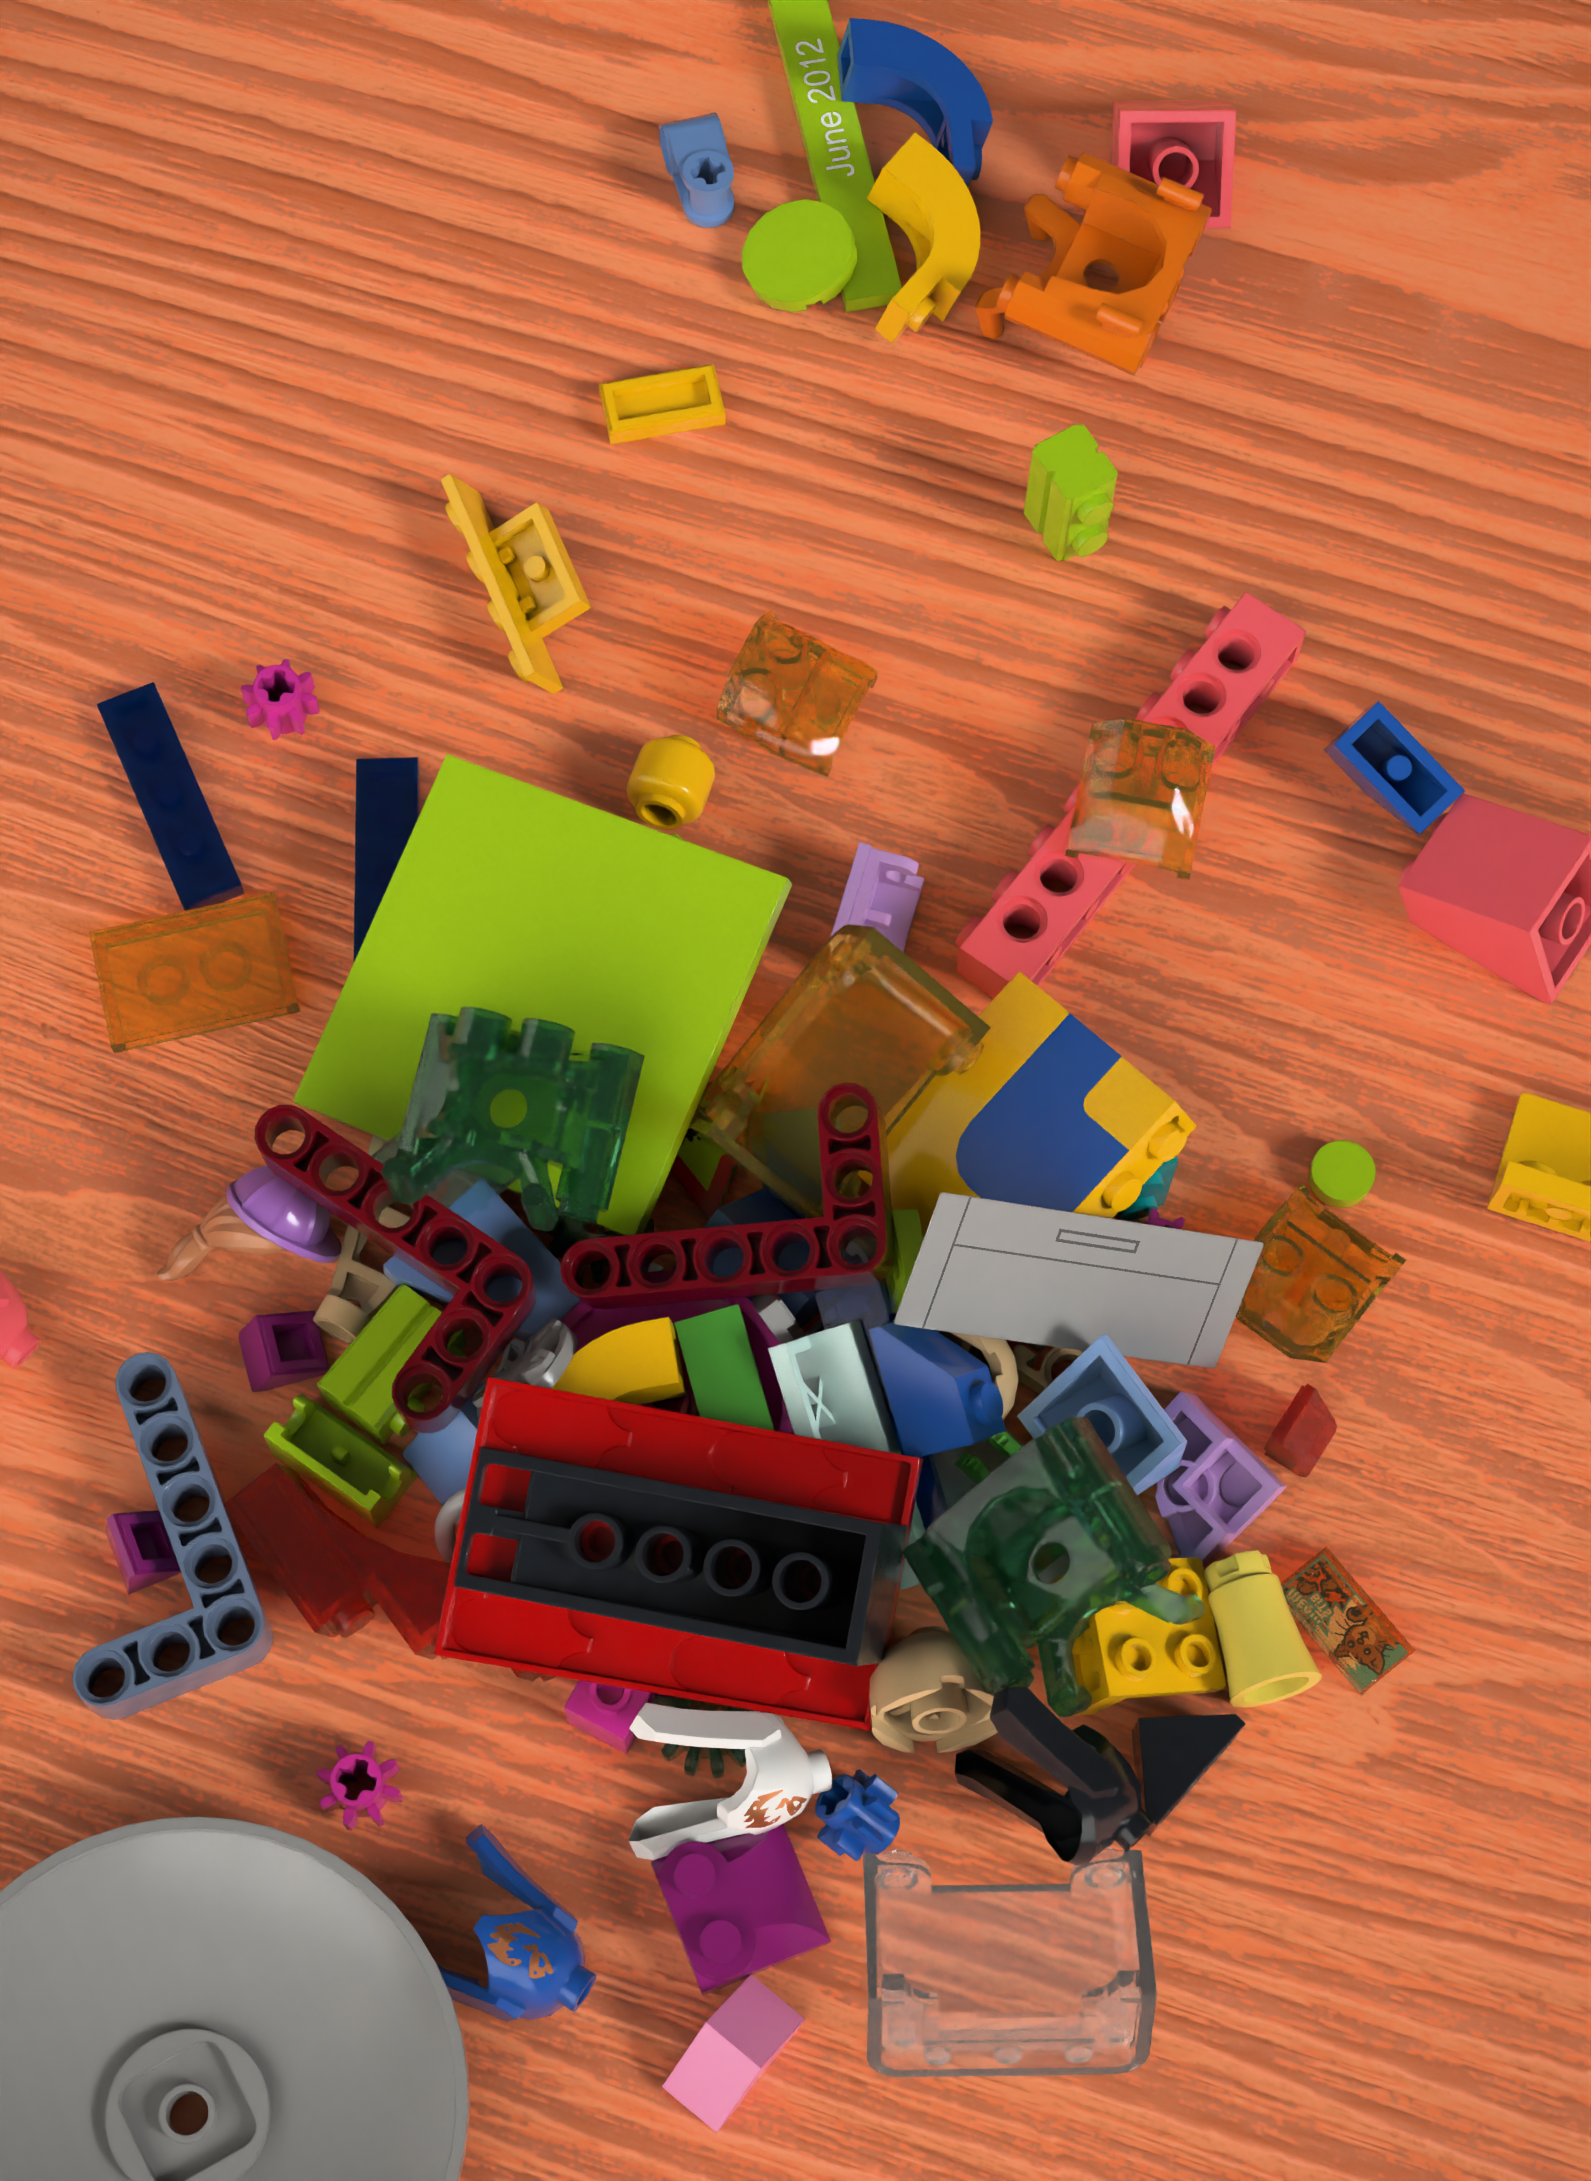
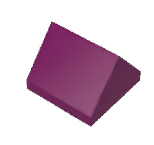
[106,1510,181,1594]

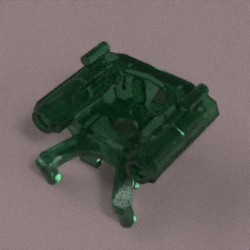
[381,1007,645,1231]
[903,1417,1205,1717]

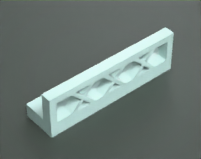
[768,1320,939,1590]

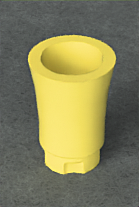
[1204,1550,1322,1708]

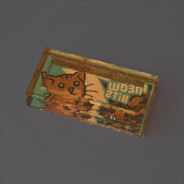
[1281,1547,1415,1696]

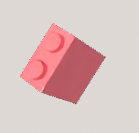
[1398,793,1591,1005]

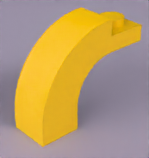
[866,132,981,344]
[552,1317,687,1405]

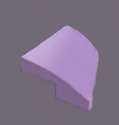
[1155,1392,1287,1566]

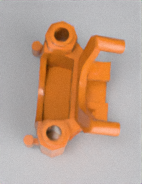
[975,152,1212,376]

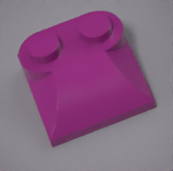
[651,1824,831,1996]

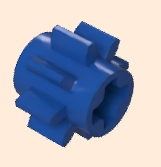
[815,1769,900,1861]

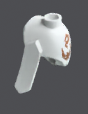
[629,1702,832,1860]

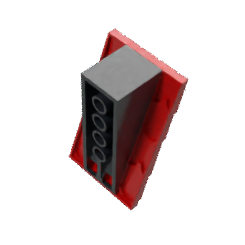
[434,1377,923,1731]

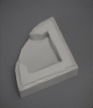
[750,1294,806,1344]

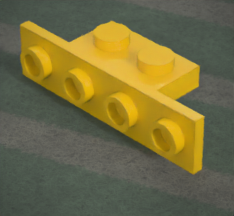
[441,473,591,694]

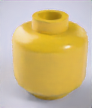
[627,735,715,830]

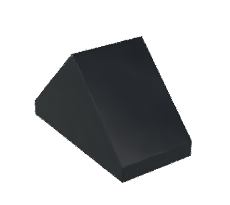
[1132,1714,1246,1837]

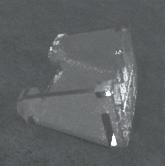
[862,1847,1157,2077]

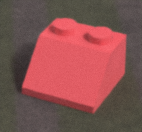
[1111,100,1236,228]

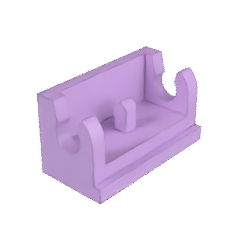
[825,842,924,995]

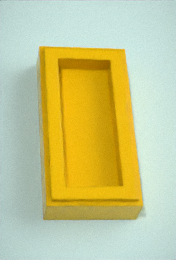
[599,364,726,445]

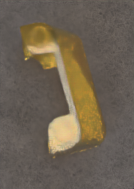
[689,924,991,1218]

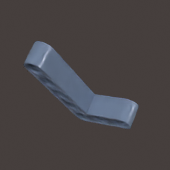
[72,1352,273,1720]

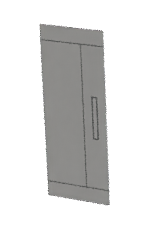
[894,1192,1264,1368]

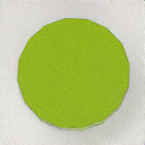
[742,199,858,312]

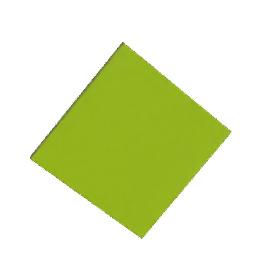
[293,754,793,1236]

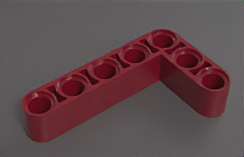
[560,1082,895,1310]
[254,1105,536,1433]

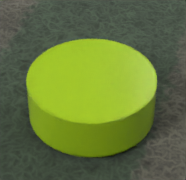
[1308,1140,1376,1208]

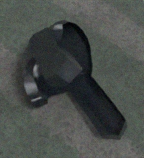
[955,1687,1155,1866]

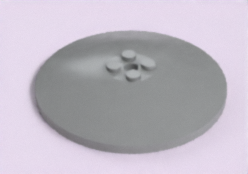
[0,1816,470,2181]

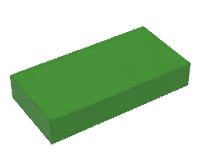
[674,1304,775,1431]

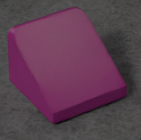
[239,1310,330,1392]

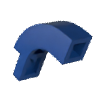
[837,18,993,188]

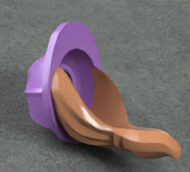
[157,1166,342,1281]

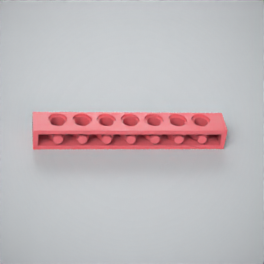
[955,592,1306,998]

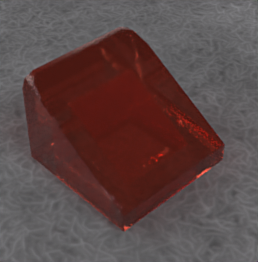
[1264,1383,1337,1478]

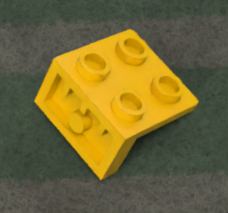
[1487,1093,1591,1242]
[1047,1557,1226,1716]

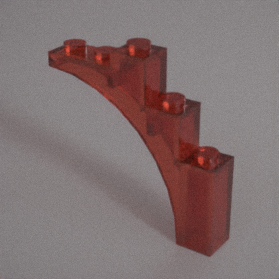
[223,1463,556,1682]

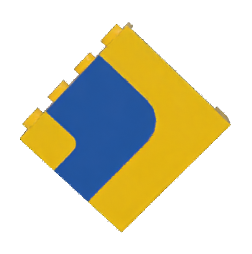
[854,971,1197,1235]

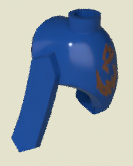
[437,1824,597,2022]

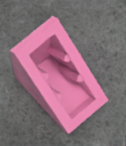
[662,1974,805,2133]

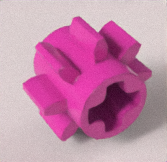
[241,659,320,740]
[316,1741,403,1831]

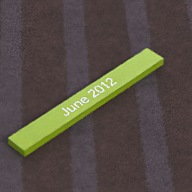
[767,0,902,312]

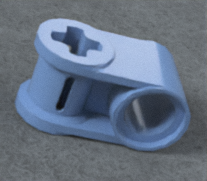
[659,112,734,228]

